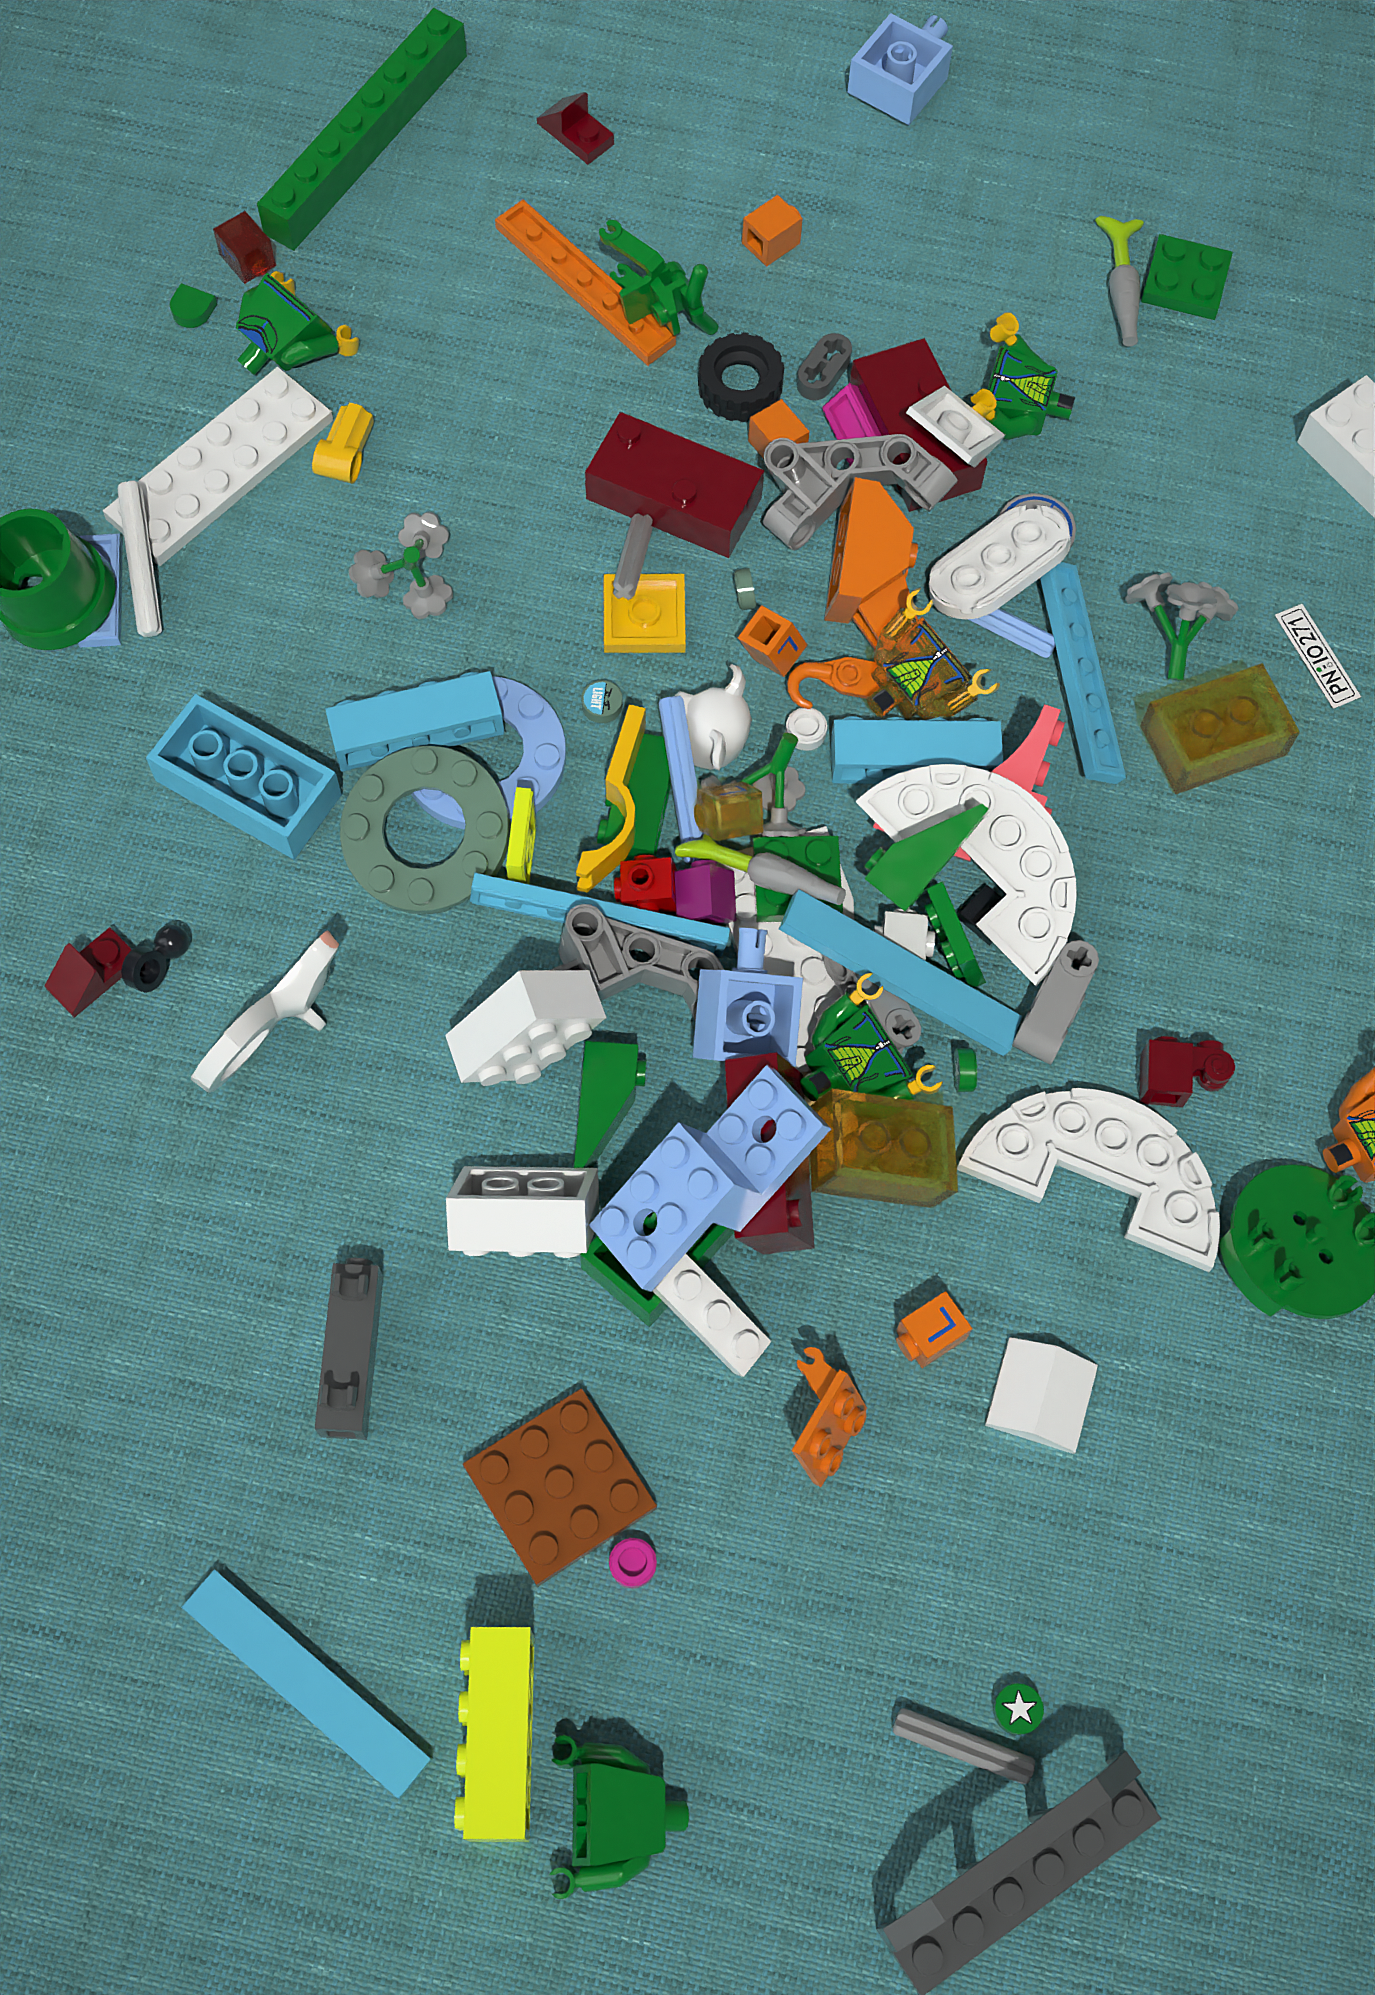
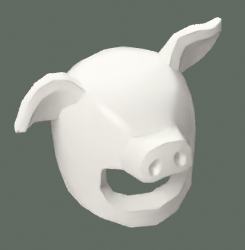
[675,664,752,770]

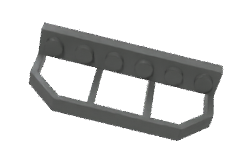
[876,1751,1161,1995]

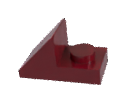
[537,92,614,165]
[45,927,132,1018]

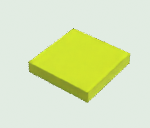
[506,787,537,885]

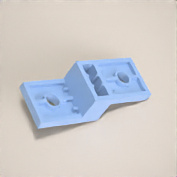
[589,1065,831,1292]

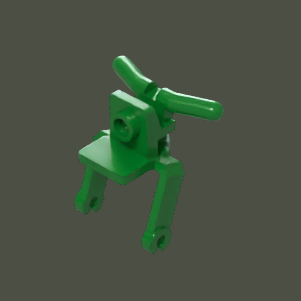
[599,220,718,336]

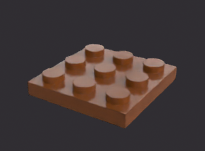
[463,1388,657,1587]

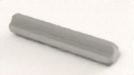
[613,513,653,600]
[893,1708,1035,1784]

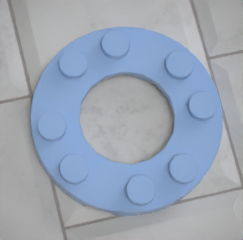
[411,676,566,830]

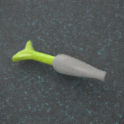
[1095,216,1144,347]
[675,832,846,905]

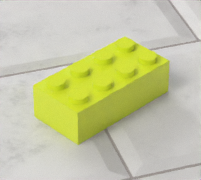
[454,1627,535,1842]

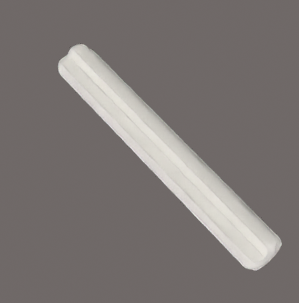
[117,481,162,637]

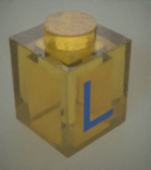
[694,782,763,841]

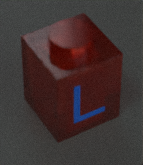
[213,211,276,284]

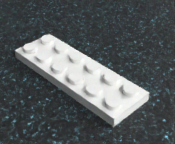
[103,367,334,566]

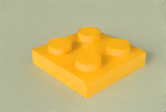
[604,574,686,653]

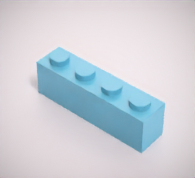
[325,671,504,772]
[831,716,1003,784]

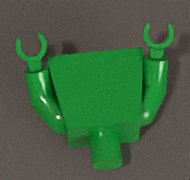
[549,1735,689,1899]

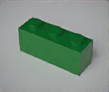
[597,733,671,861]

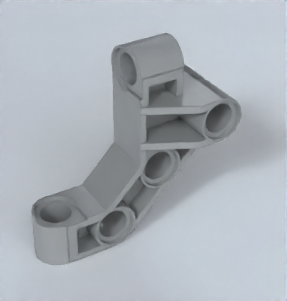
[763,434,958,551]
[551,904,748,1022]

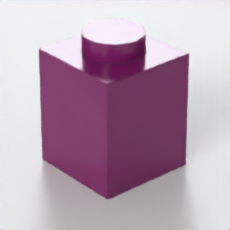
[675,860,737,925]

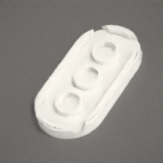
[929,505,1071,619]

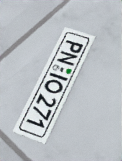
[1275,604,1361,709]

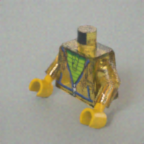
[867,588,1000,719]

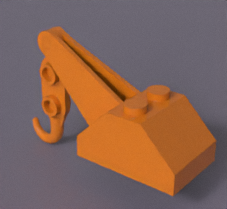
[787,477,940,709]

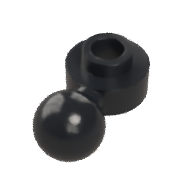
[121,925,189,993]

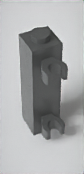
[315,1258,384,1440]

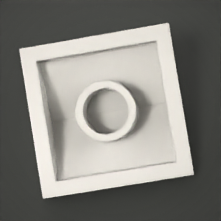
[906,386,1005,468]
[985,1337,1098,1454]

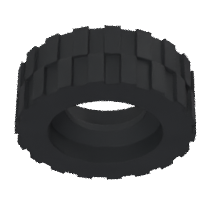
[698,332,784,422]

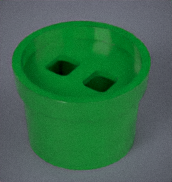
[0,509,116,650]

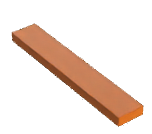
[495,199,676,366]

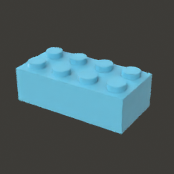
[146,694,342,860]

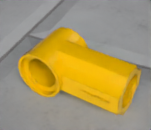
[312,402,374,484]

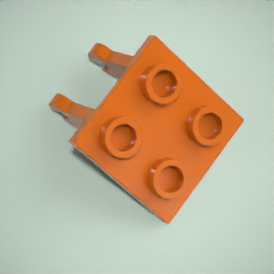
[791,1347,867,1487]

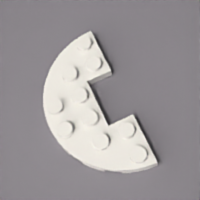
[855,764,1076,986]
[956,1088,1220,1272]

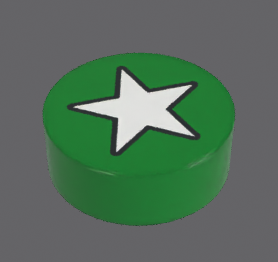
[954,1048,977,1092]
[993,1683,1044,1735]

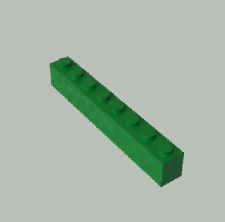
[257,8,467,251]

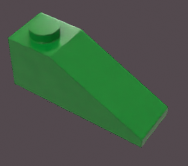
[864,804,989,912]
[574,1041,647,1168]

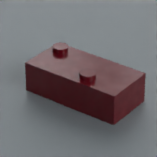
[850,338,988,512]
[585,412,764,558]
[725,1052,815,1254]

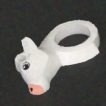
[191,930,339,1093]

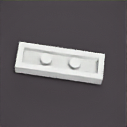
[653,1253,771,1377]

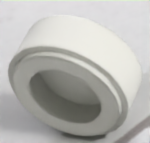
[785,708,827,751]

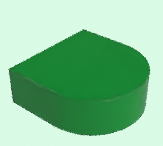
[170,283,217,328]

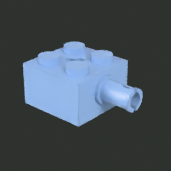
[847,13,953,125]
[693,928,803,1067]

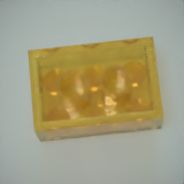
[1140,663,1300,794]
[810,1089,958,1208]

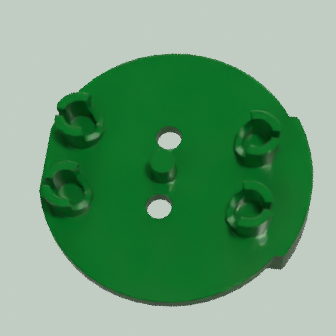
[1219,1165,1375,1319]

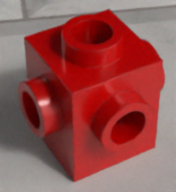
[614,855,678,914]

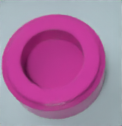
[609,1538,657,1589]

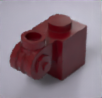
[1139,1036,1235,1108]

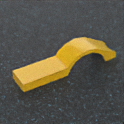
[576,704,646,893]

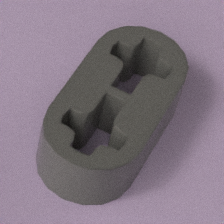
[797,333,852,400]

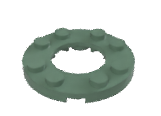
[340,746,511,915]

